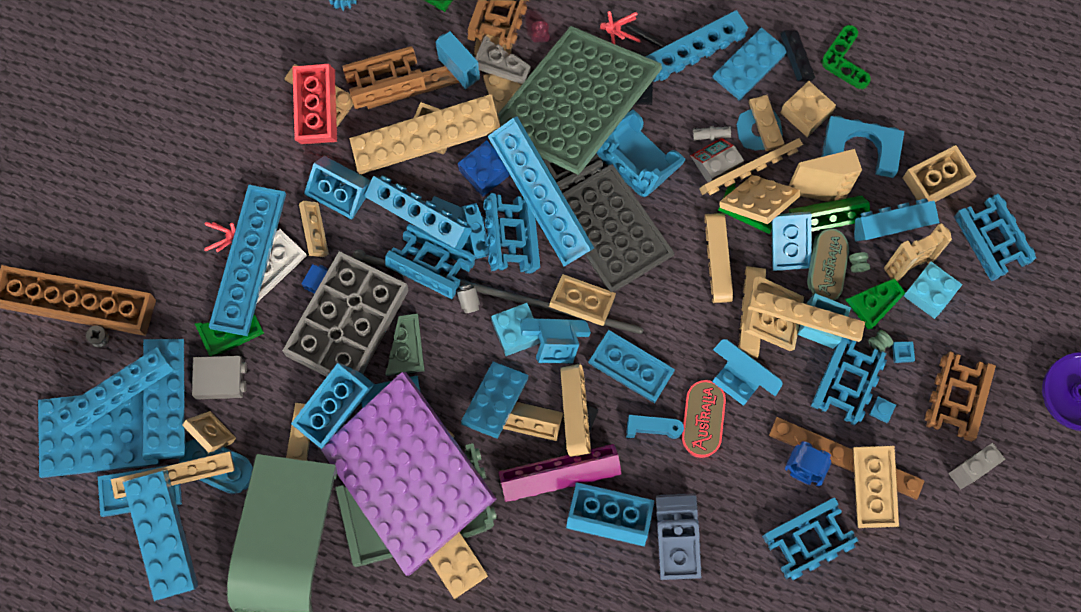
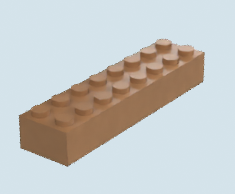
[0,265,156,336]

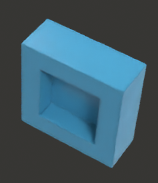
[892,341,915,363]
[869,396,896,423]

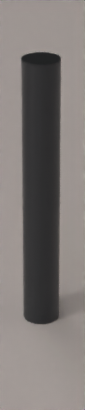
[625,22,669,48]

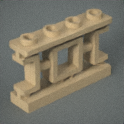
[884,223,952,282]

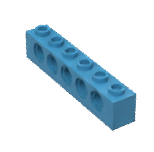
[646,10,748,82]
[364,175,472,249]
[53,347,174,436]

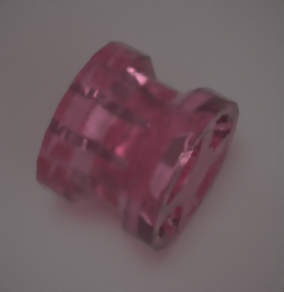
[531,21,550,42]

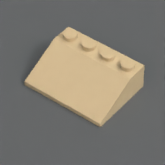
[789,149,862,202]

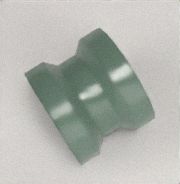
[849,252,870,273]
[868,330,893,353]

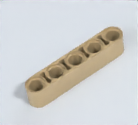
[704,213,733,303]
[738,266,766,359]
[561,364,591,457]

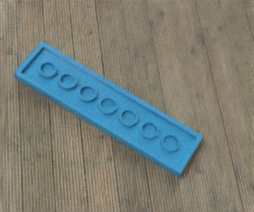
[488,117,594,266]
[209,185,286,336]

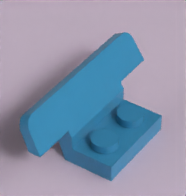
[520,318,591,363]
[713,339,783,406]

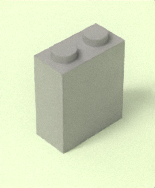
[192,356,247,399]
[948,443,1005,490]

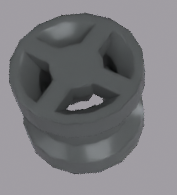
[86,325,109,347]

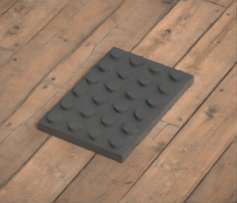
[563,164,675,292]

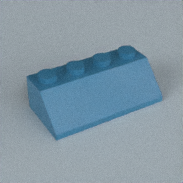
[854,198,940,242]
[291,362,375,449]
[566,482,654,546]

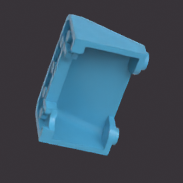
[596,109,686,197]

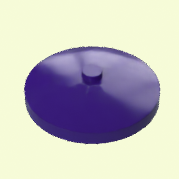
[1042,353,1081,431]

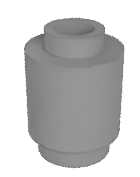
[457,284,480,313]

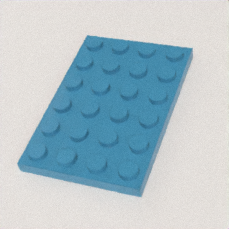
[38,390,160,478]

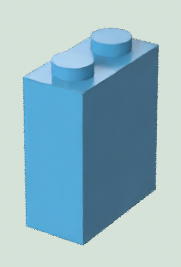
[436,31,480,89]

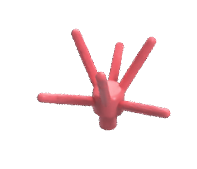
[600,11,641,45]
[204,222,236,252]

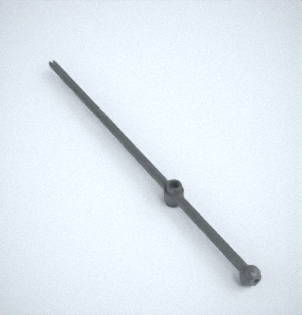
[352,249,644,334]

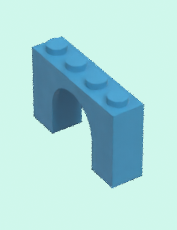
[821,116,904,178]

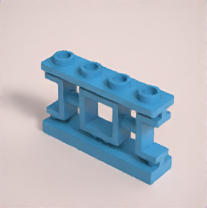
[483,193,540,273]
[954,194,1036,281]
[385,224,475,299]
[811,337,887,425]
[762,497,859,580]

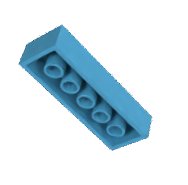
[143,339,185,460]
[123,470,198,601]

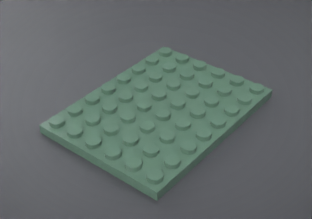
[498,26,662,175]

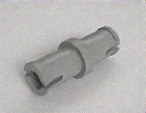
[693,126,731,141]

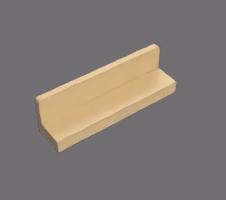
[503,402,563,441]

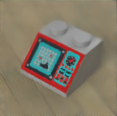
[690,138,744,183]

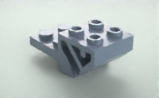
[656,493,701,580]

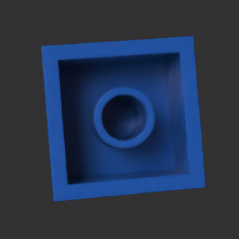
[458,140,510,197]

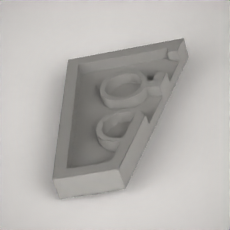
[475,35,531,84]

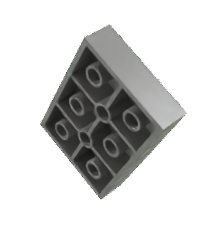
[282,251,409,377]

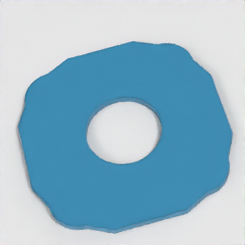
[737,110,783,151]

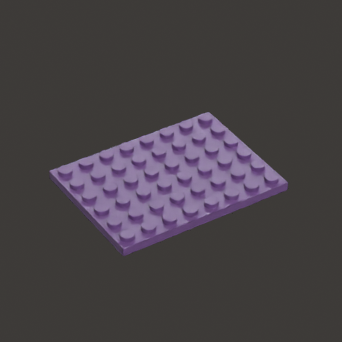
[320,372,496,576]

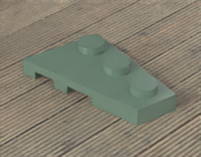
[386,314,425,376]

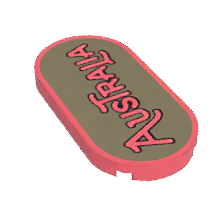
[682,380,726,458]

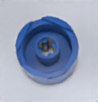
[785,441,832,486]

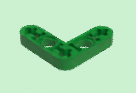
[822,25,871,89]

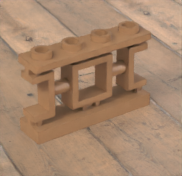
[468,0,530,49]
[342,46,426,109]
[925,351,996,442]

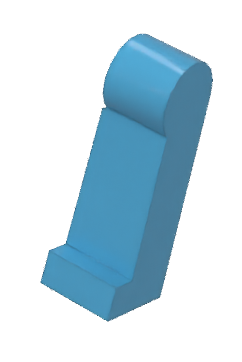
[462,203,489,259]
[626,415,684,439]

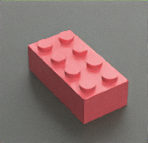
[293,64,337,144]

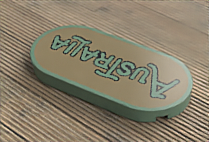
[807,228,849,301]

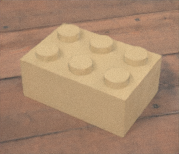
[903,145,976,202]

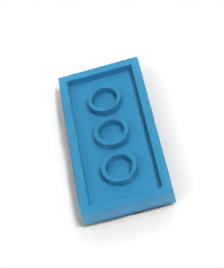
[712,27,787,101]
[588,330,675,403]
[461,362,529,439]
[98,464,182,517]

